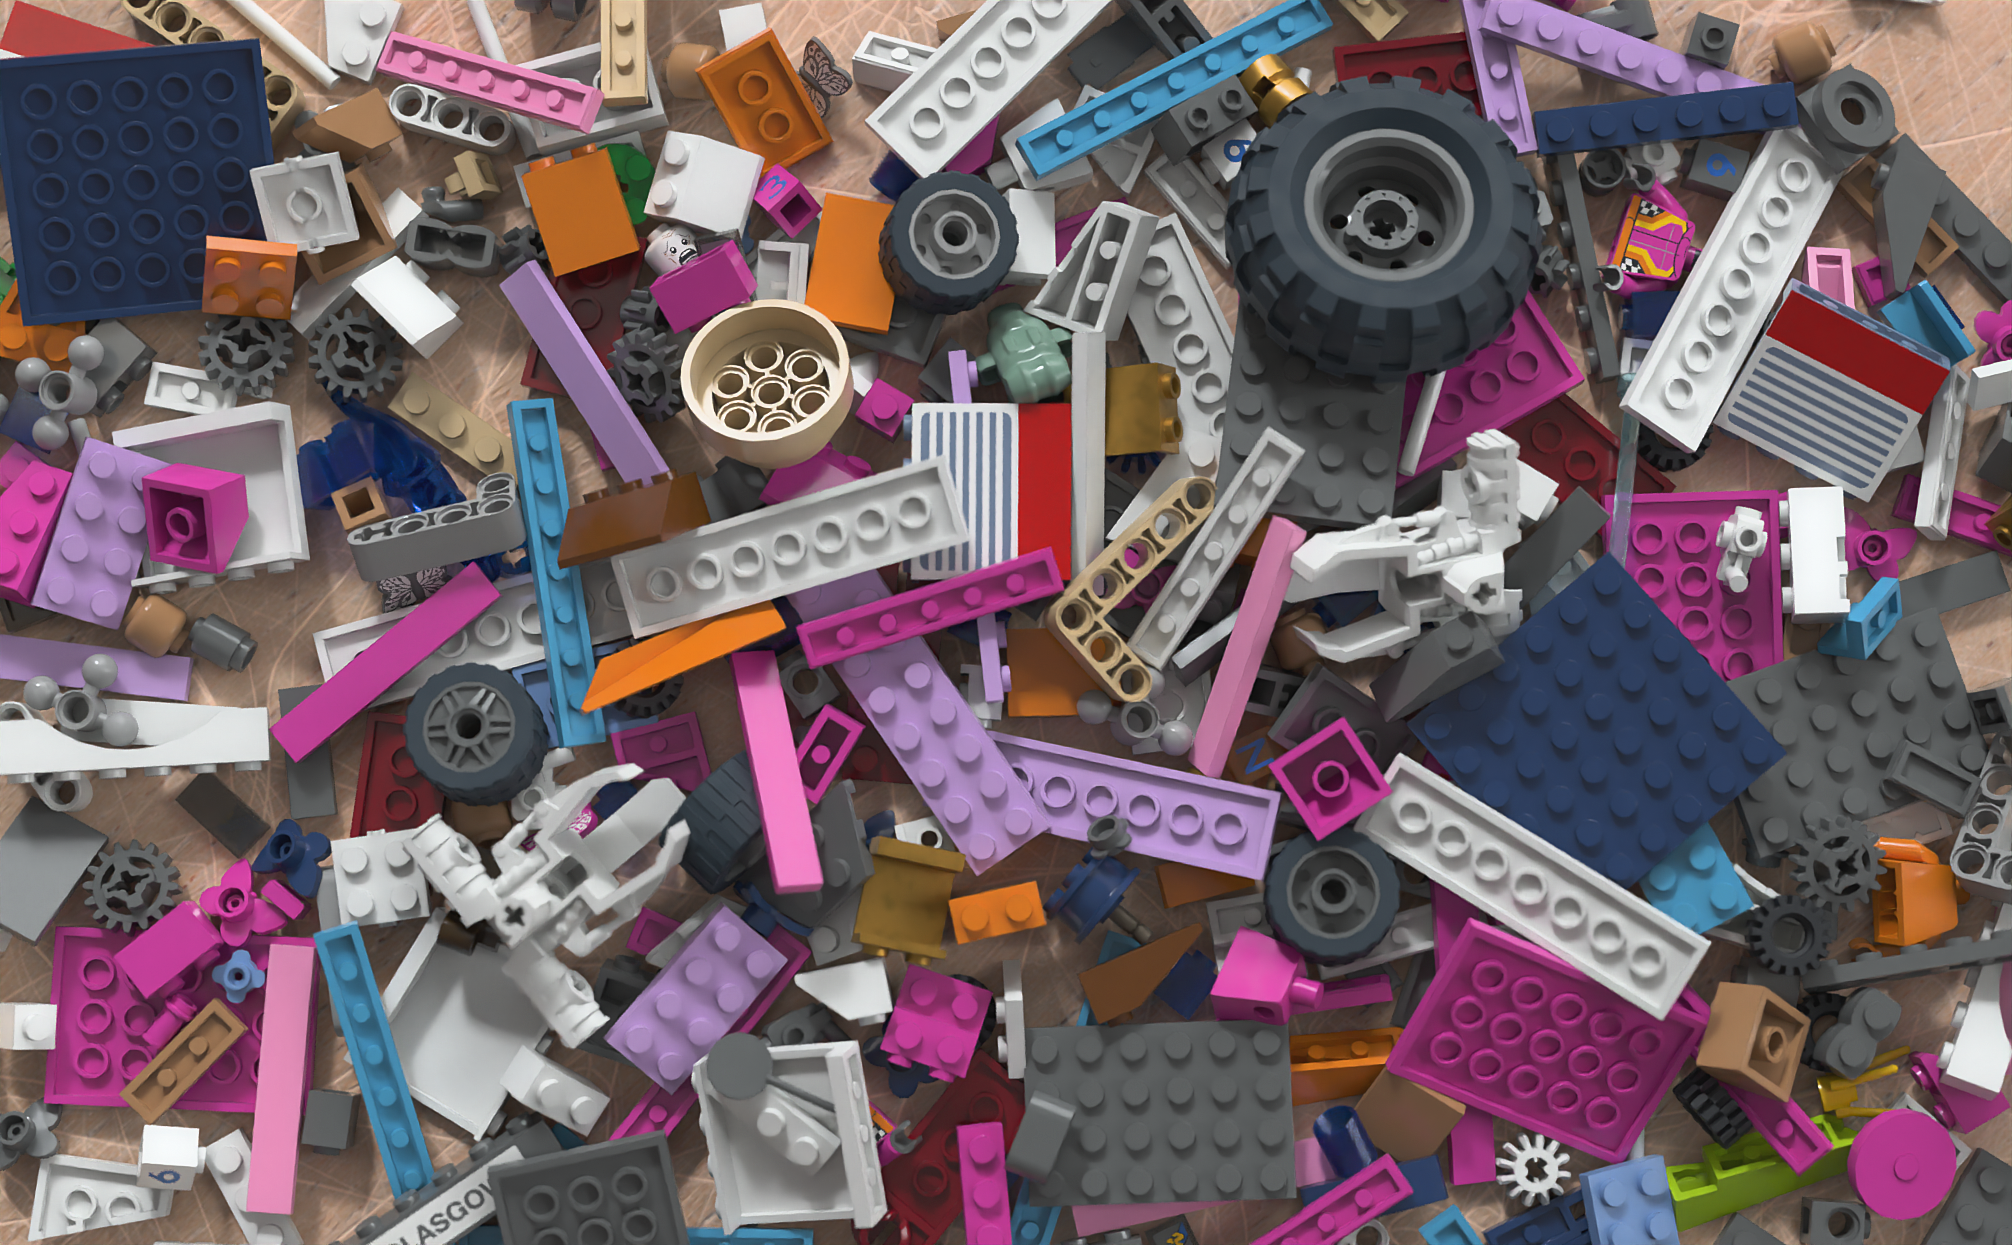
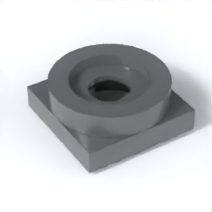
[1795,63,1900,175]

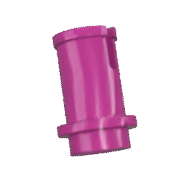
[141,992,197,1051]

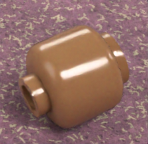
[1768,21,1837,85]
[661,43,721,101]
[121,593,190,658]
[1269,608,1328,676]
[450,800,512,850]

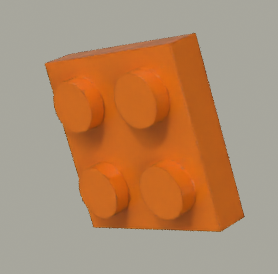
[202,236,297,320]

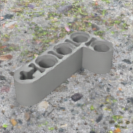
[347,472,527,582]
[1950,730,2012,905]

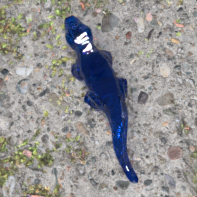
[317,369,500,583]

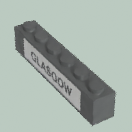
[328,1111,565,1245]

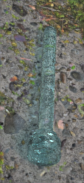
[1609,373,1640,568]

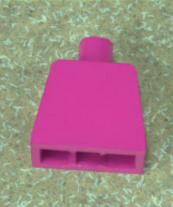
[1210,925,1324,1026]

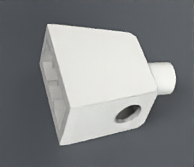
[984,98,1093,193]

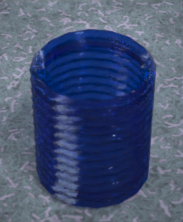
[869,150,920,202]
[1312,1105,1378,1178]

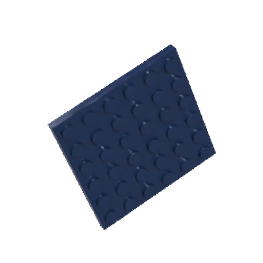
[0,38,274,326]
[1406,551,1787,890]

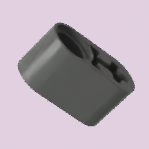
[1004,1090,1077,1186]

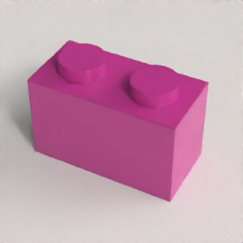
[649,239,758,334]
[796,704,866,804]
[114,901,226,999]

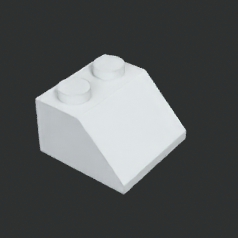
[643,131,765,241]
[350,256,464,359]
[794,957,895,1026]

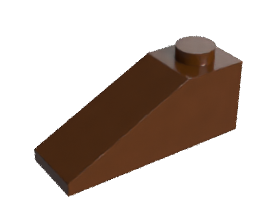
[1077,922,1203,1028]

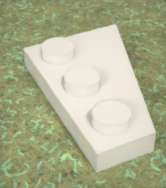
[1105,428,1222,563]
[28,1153,174,1242]

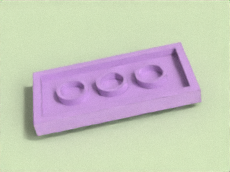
[30,437,173,630]
[604,902,788,1095]

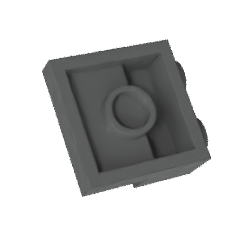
[576,955,662,1069]

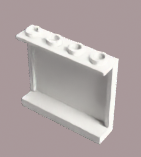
[112,401,310,595]
[343,907,554,1142]
[692,1041,888,1235]

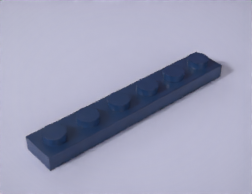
[1532,82,1799,158]

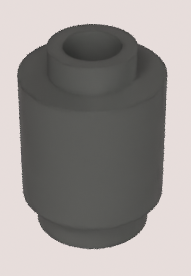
[188,613,258,673]

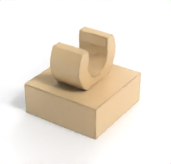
[444,151,503,200]

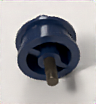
[1042,846,1153,946]

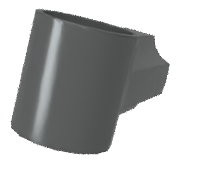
[1575,0,1658,41]

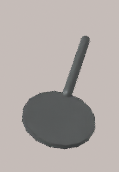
[706,1032,836,1115]

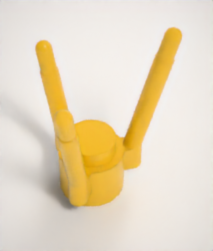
[1816,1045,1911,1119]

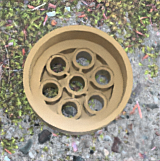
[681,299,854,469]

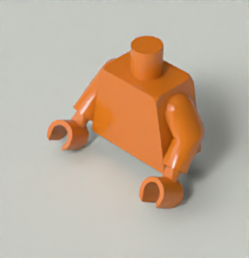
[1848,837,1970,963]

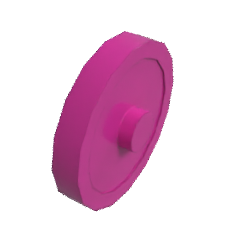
[1847,1108,1957,1221]

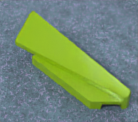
[1665,1113,1859,1232]

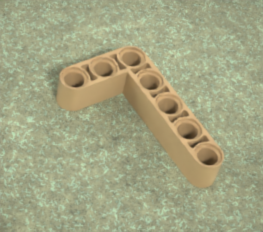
[119,0,306,153]
[1044,476,1218,702]

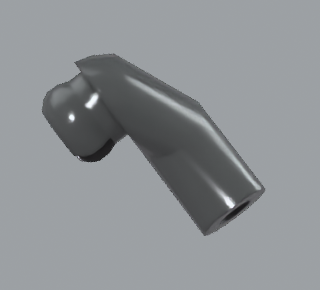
[421,186,484,222]

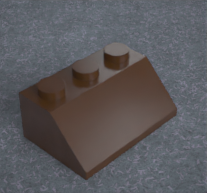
[557,468,712,569]

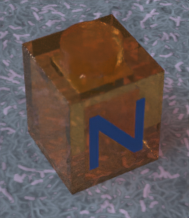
[1226,725,1290,785]

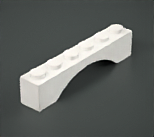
[0,707,271,784]
[1936,845,2012,1101]

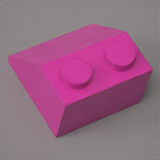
[759,441,877,506]
[141,463,249,574]
[1268,717,1393,841]

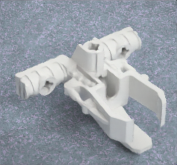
[1283,429,1523,663]
[401,763,690,1050]

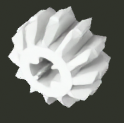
[1495,1132,1571,1207]

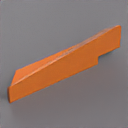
[580,599,786,716]
[1289,1027,1404,1107]

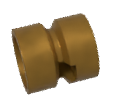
[1239,54,1313,129]

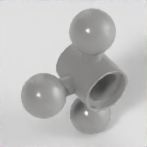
[15,335,104,450]
[23,654,138,747]
[1077,665,1193,756]

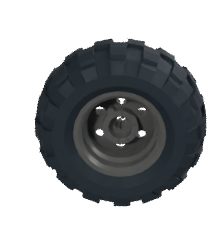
[1224,75,1543,383]

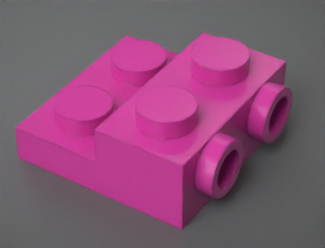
[880,963,993,1083]

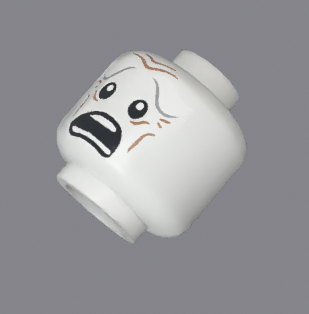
[645,223,704,277]

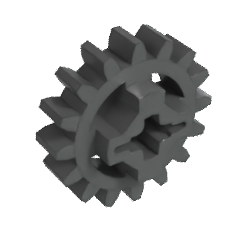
[308,308,403,403]
[198,314,295,396]
[606,328,686,423]
[1788,815,1887,913]
[83,839,183,937]

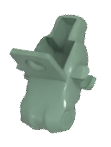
[975,302,1072,404]

